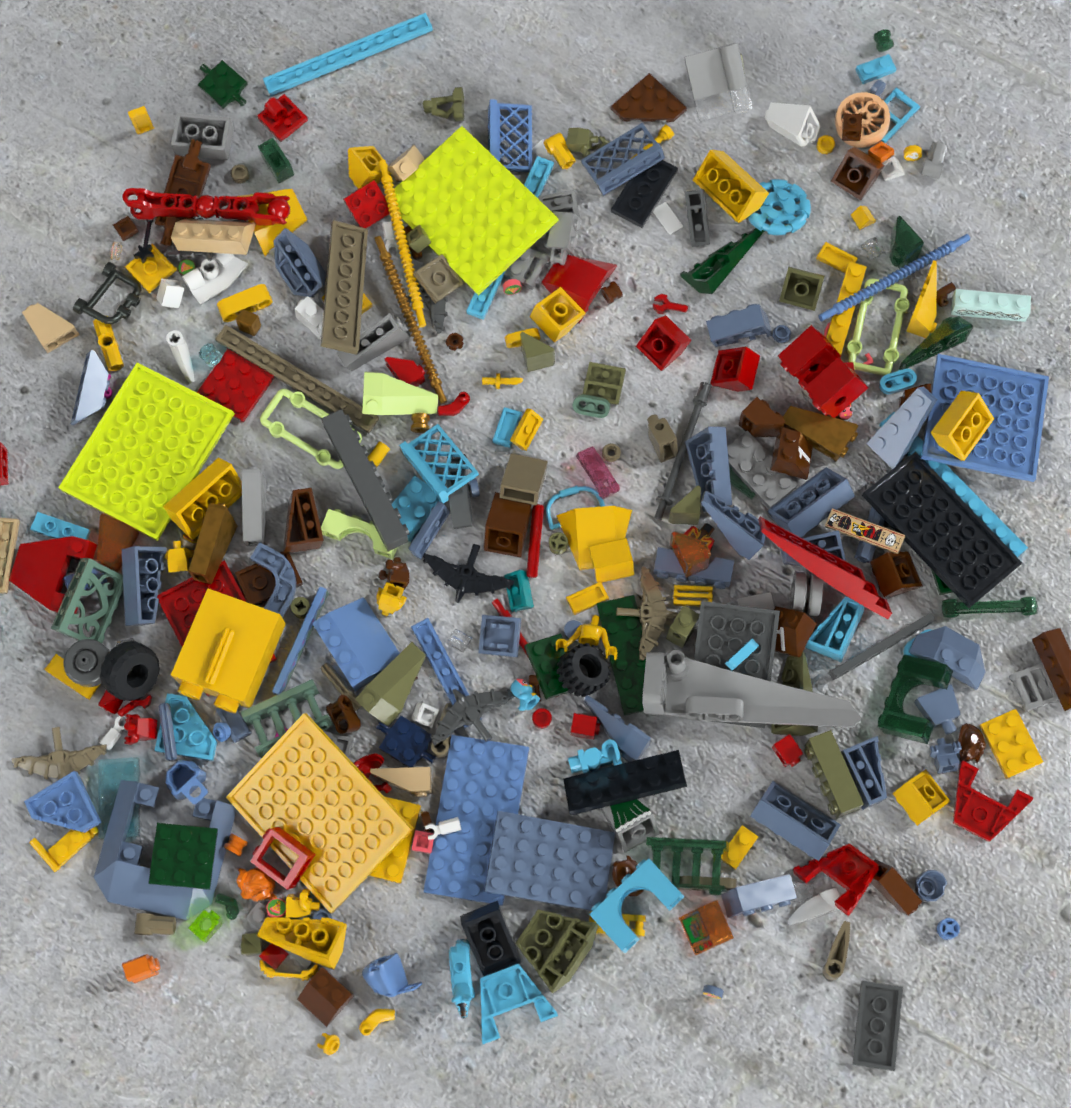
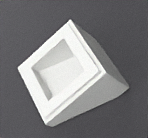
[881,156,904,181]
[410,702,439,728]

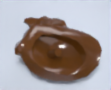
[958,723,986,763]
[612,855,644,896]

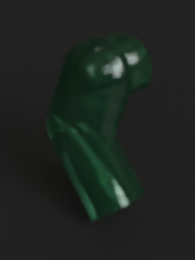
[215,893,239,920]

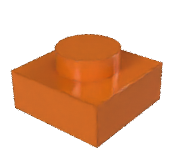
[868,141,894,163]

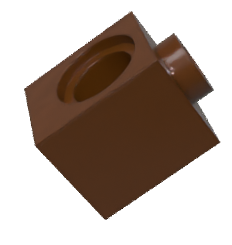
[842,114,862,141]

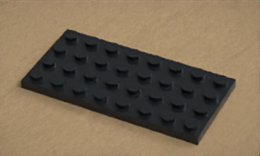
[862,452,1022,608]

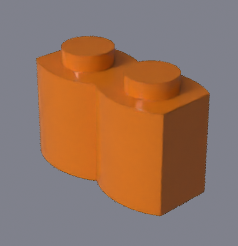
[122,954,161,983]

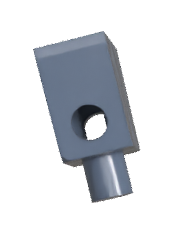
[914,684,960,735]

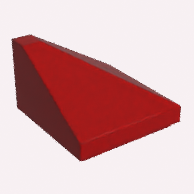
[259,943,289,970]

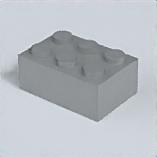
[171,113,234,160]

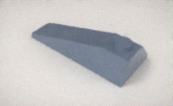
[585,695,651,762]

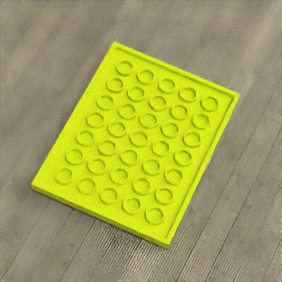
[385,126,559,296]
[58,363,234,541]

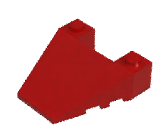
[9,536,97,614]

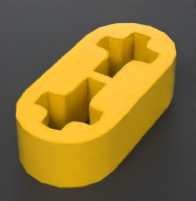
[504,328,541,348]

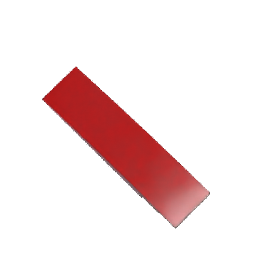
[758,516,892,619]

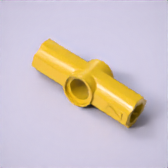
[93,316,124,372]

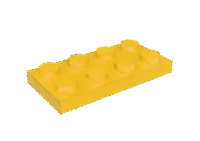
[369,796,422,884]

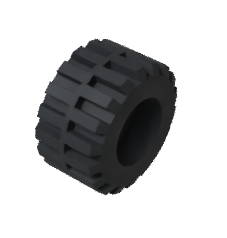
[557,643,611,697]

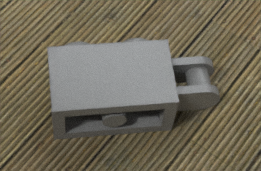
[547,211,581,265]

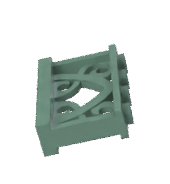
[51,558,124,643]

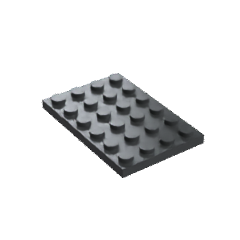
[694,601,780,728]

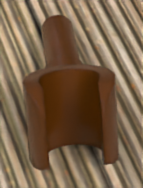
[528,675,542,702]

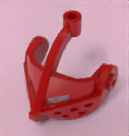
[353,753,392,793]

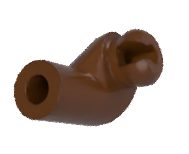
[936,282,956,307]

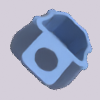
[166,760,208,804]
[362,953,422,997]

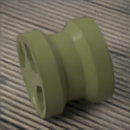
[549,532,568,555]
[291,597,311,619]

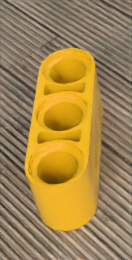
[217,284,273,322]
[44,654,101,700]

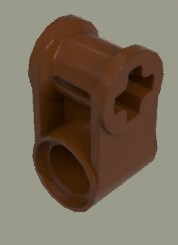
[326,695,361,734]

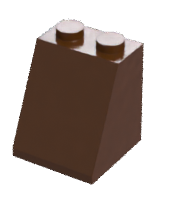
[484,492,532,558]

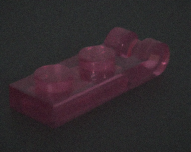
[576,446,620,499]

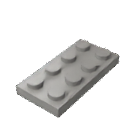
[727,431,798,510]

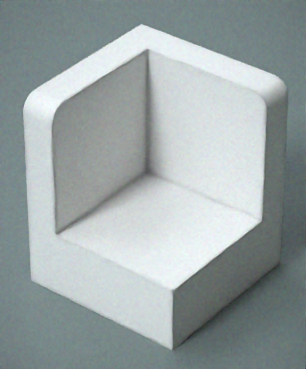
[156,278,184,308]

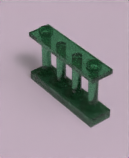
[646,837,729,895]

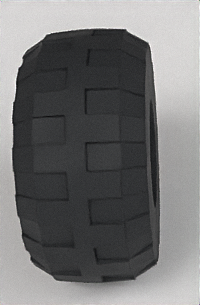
[100,641,160,701]

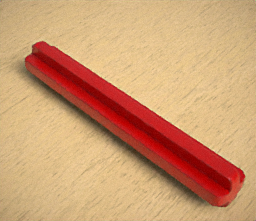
[526,504,544,578]

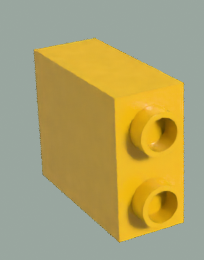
[171,588,286,714]

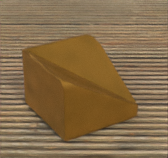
[236,310,261,336]

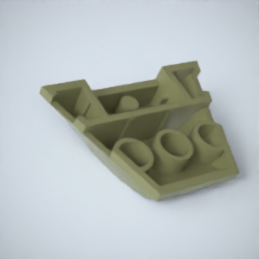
[515,909,598,993]

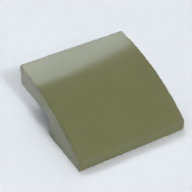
[582,362,626,405]

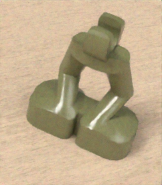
[423,87,464,122]

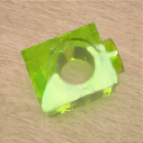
[188,909,223,943]

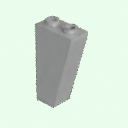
[336,313,411,371]
[241,467,267,546]

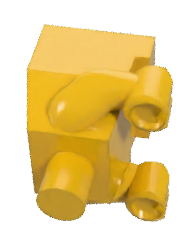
[165,540,194,572]
[376,582,407,616]
[286,888,320,918]

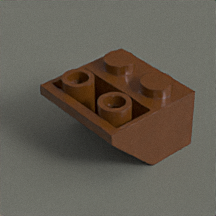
[739,397,785,437]

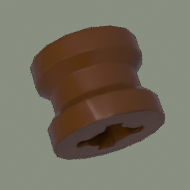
[600,281,623,304]

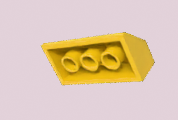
[693,150,769,223]
[163,457,242,540]

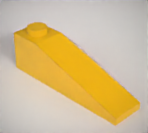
[906,260,937,339]
[257,917,347,970]

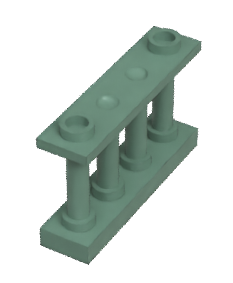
[241,679,333,758]

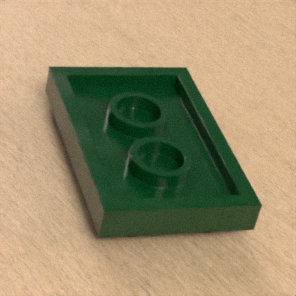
[524,633,568,700]

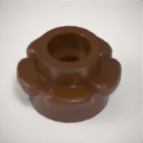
[446,333,464,351]

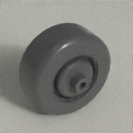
[63,639,110,687]

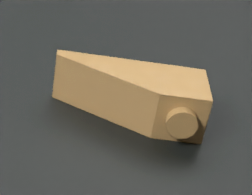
[370,767,432,797]

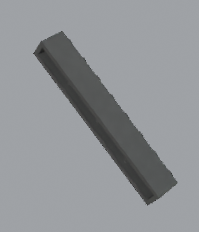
[321,409,410,551]

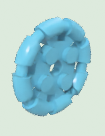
[748,179,811,235]

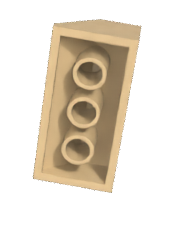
[171,219,255,255]

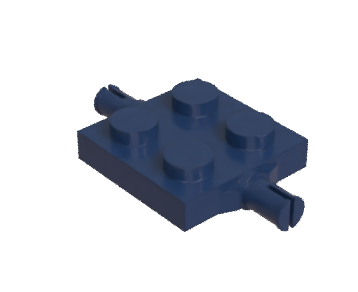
[376,715,436,767]

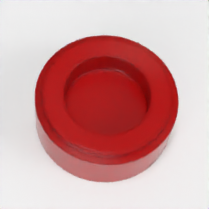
[532,708,552,729]

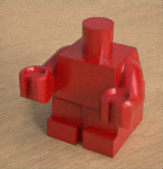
[124,714,157,745]

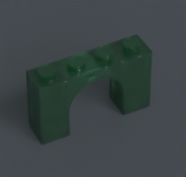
[878,655,953,744]

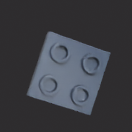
[478,615,522,657]

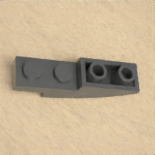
[447,454,473,529]

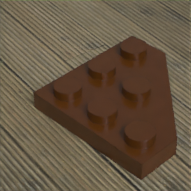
[611,73,687,122]

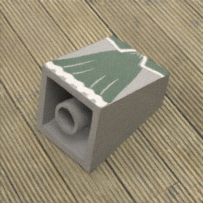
[600,798,660,853]

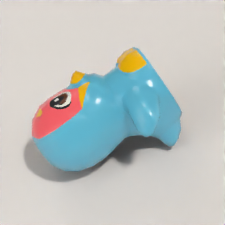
[511,679,540,711]

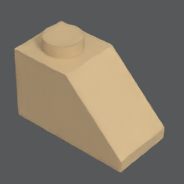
[387,145,425,182]

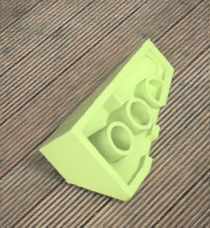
[362,372,438,415]

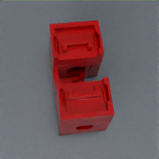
[778,325,869,418]

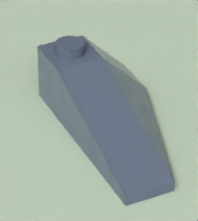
[701,491,766,560]

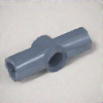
[854,507,885,563]

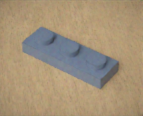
[408,501,450,559]

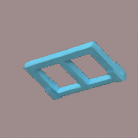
[870,88,920,143]

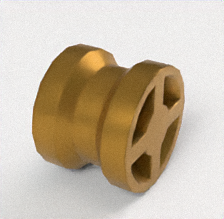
[411,413,430,433]

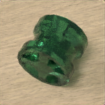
[873,29,894,52]

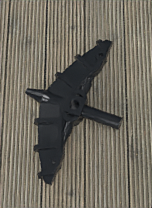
[423,544,514,603]

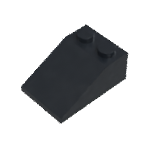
[460,901,522,977]

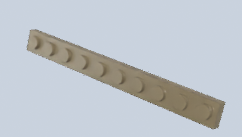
[215,325,379,434]

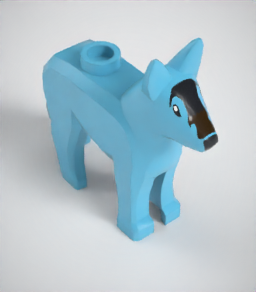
[449,939,475,1019]

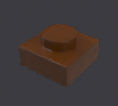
[113,216,139,242]

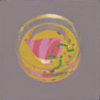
[110,242,122,261]

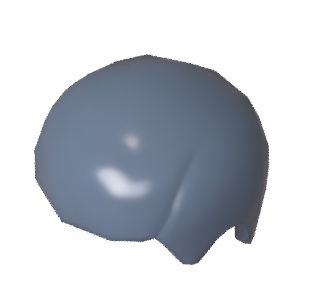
[915,870,947,902]

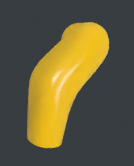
[359,1009,395,1036]

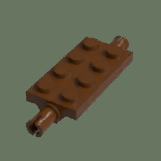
[155,139,211,247]

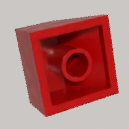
[636,315,692,371]
[710,346,760,392]

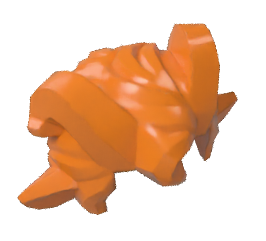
[237,868,277,902]

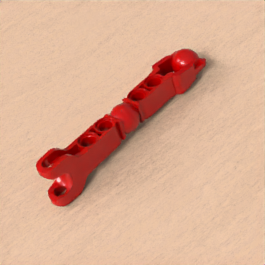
[122,188,290,226]

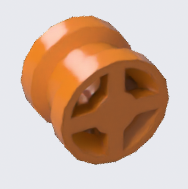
[223,833,248,857]

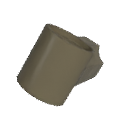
[134,913,176,935]

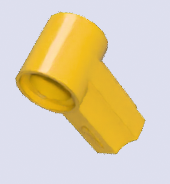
[543,132,575,169]

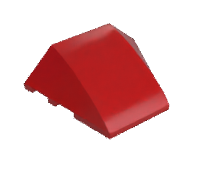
[542,253,617,324]

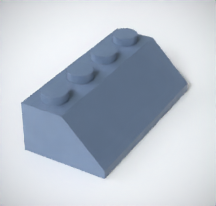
[767,467,855,537]
[750,781,841,861]

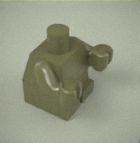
[566,128,599,158]

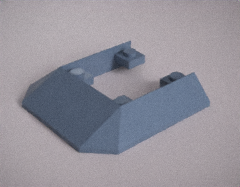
[94,780,237,920]

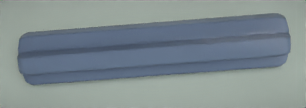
[158,703,177,761]

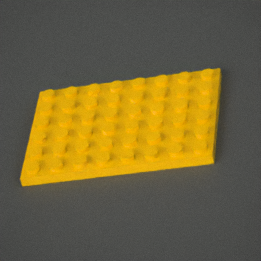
[226,713,414,913]

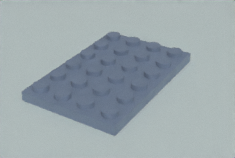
[484,811,615,911]

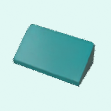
[504,570,534,612]

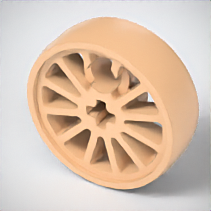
[835,92,890,148]

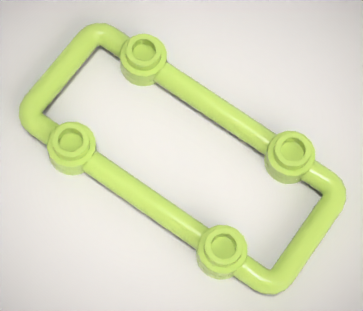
[846,279,910,376]
[260,389,362,469]

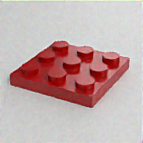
[197,349,274,423]

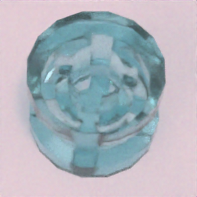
[198,343,222,367]

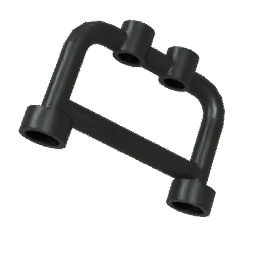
[73,262,141,324]

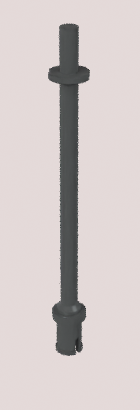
[654,382,712,520]

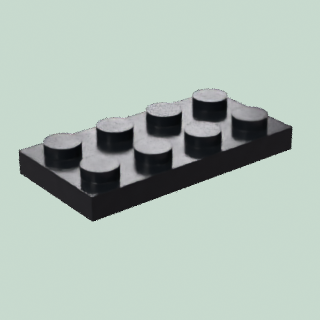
[611,160,678,228]

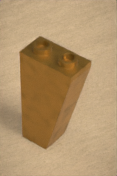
[783,406,859,462]
[188,503,238,584]

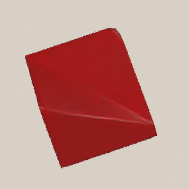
[99,690,123,714]

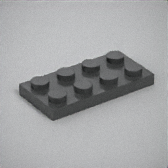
[852,981,903,1071]

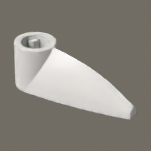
[166,330,195,384]
[787,888,840,926]

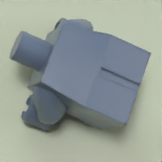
[930,738,962,774]

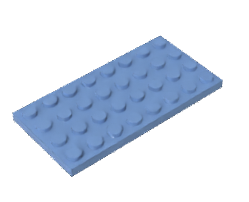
[423,735,530,906]

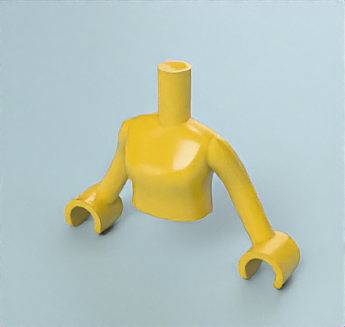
[556,615,617,660]

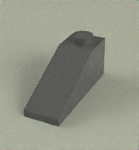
[685,189,710,247]

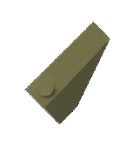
[355,642,426,726]
[771,652,818,736]

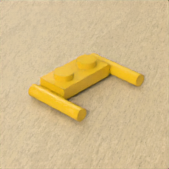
[29,826,100,872]

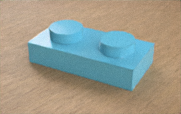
[856,54,897,84]

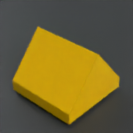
[851,205,876,230]

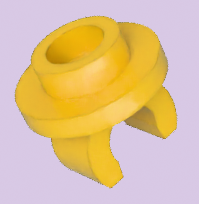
[317,1033,340,1055]

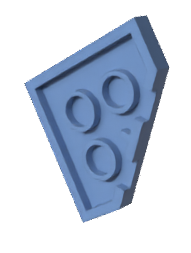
[24,771,102,833]

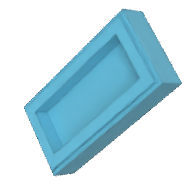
[492,407,522,448]

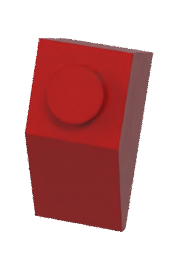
[385,357,426,387]

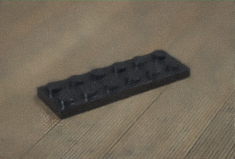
[563,750,687,816]

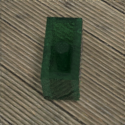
[258,138,294,183]

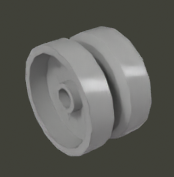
[790,571,823,616]

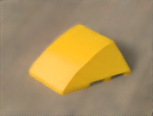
[238,189,307,256]
[556,506,632,570]

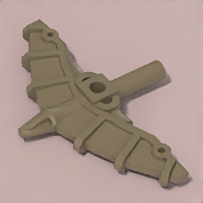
[616,567,678,660]
[12,727,107,780]

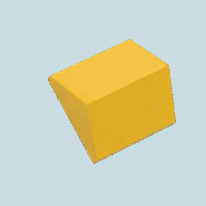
[589,538,634,583]

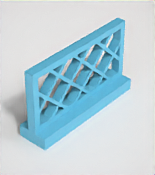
[399,424,479,504]

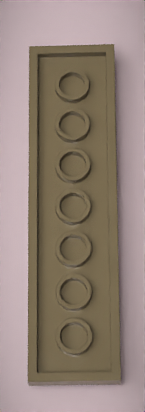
[320,220,368,355]

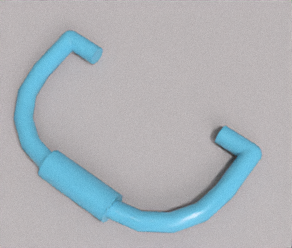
[545,486,605,530]

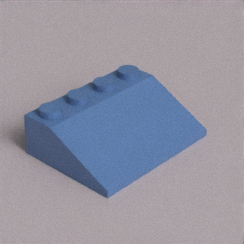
[312,597,400,691]

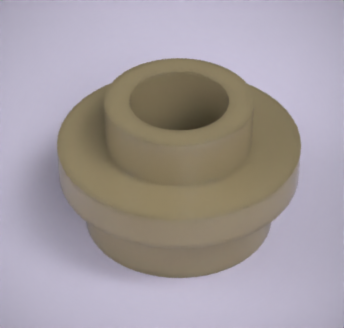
[602,443,621,462]

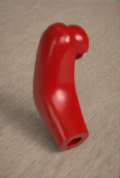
[438,391,470,416]

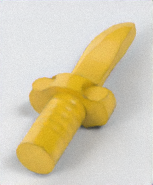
[482,373,523,389]

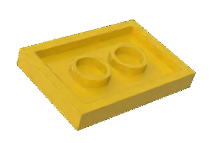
[979,709,1043,779]

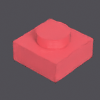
[412,830,434,854]

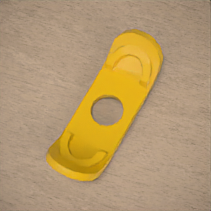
[259,959,319,981]

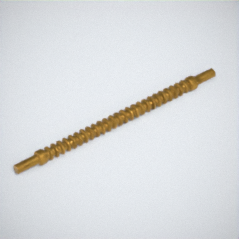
[374,236,447,404]

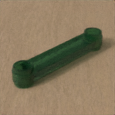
[942,597,1038,618]

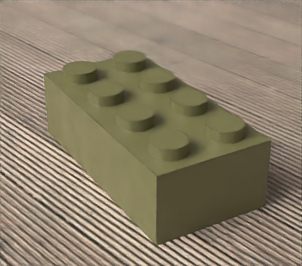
[803,730,864,819]

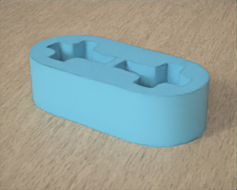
[725,638,759,671]

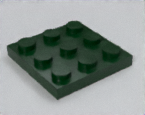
[148,823,218,890]

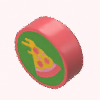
[502,279,522,295]
[266,898,286,917]

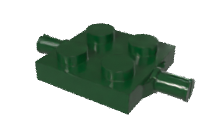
[197,60,248,109]

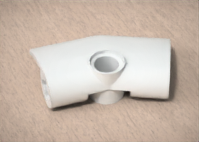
[182,253,248,304]

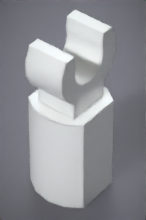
[382,221,399,253]
[99,716,127,751]
[425,817,461,840]

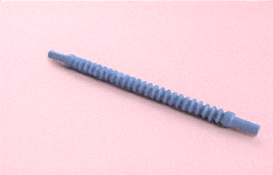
[818,234,970,322]

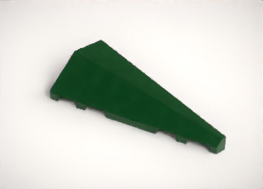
[680,228,764,294]

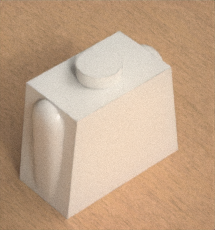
[295,296,324,340]

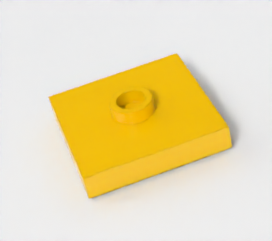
[125,244,177,293]

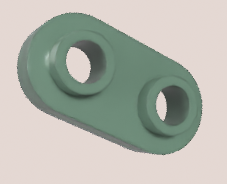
[572,394,610,418]

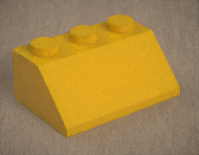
[930,391,994,461]

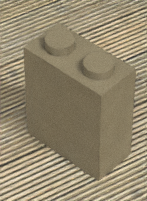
[500,453,548,505]

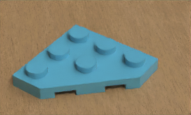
[154,693,217,761]

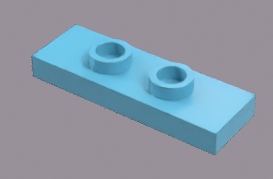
[30,512,91,540]

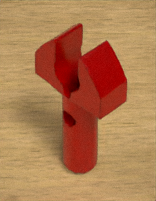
[653,294,688,314]
[117,695,152,717]

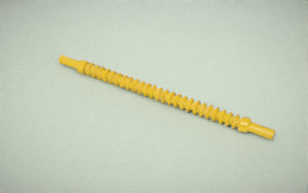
[379,159,426,327]

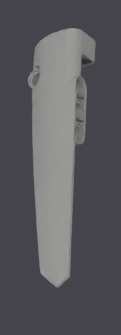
[643,650,862,728]

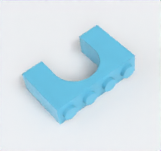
[589,858,685,953]

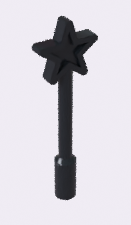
[133,218,154,263]

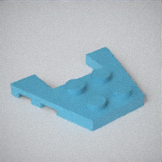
[480,964,558,1045]

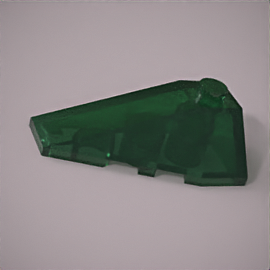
[899,316,973,370]

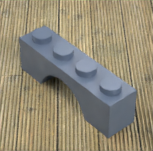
[653,547,734,589]

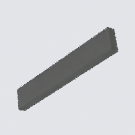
[829,613,935,680]

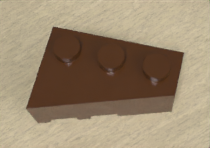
[283,488,324,554]

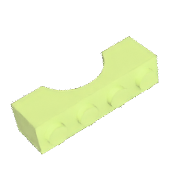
[321,509,398,559]

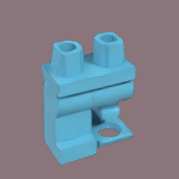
[568,740,622,774]

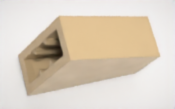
[22,303,80,353]

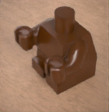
[379,557,409,590]

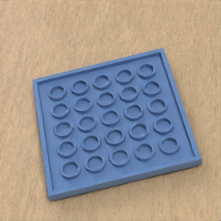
[921,354,1049,482]

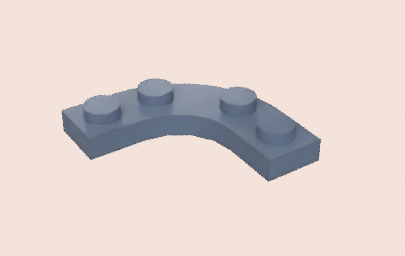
[250,542,296,618]

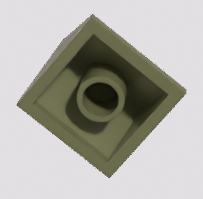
[779,266,825,311]
[520,332,555,372]
[669,485,701,525]

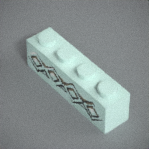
[951,289,1031,322]

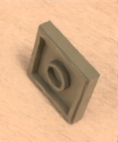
[413,254,464,304]

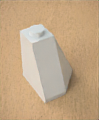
[765,102,821,147]

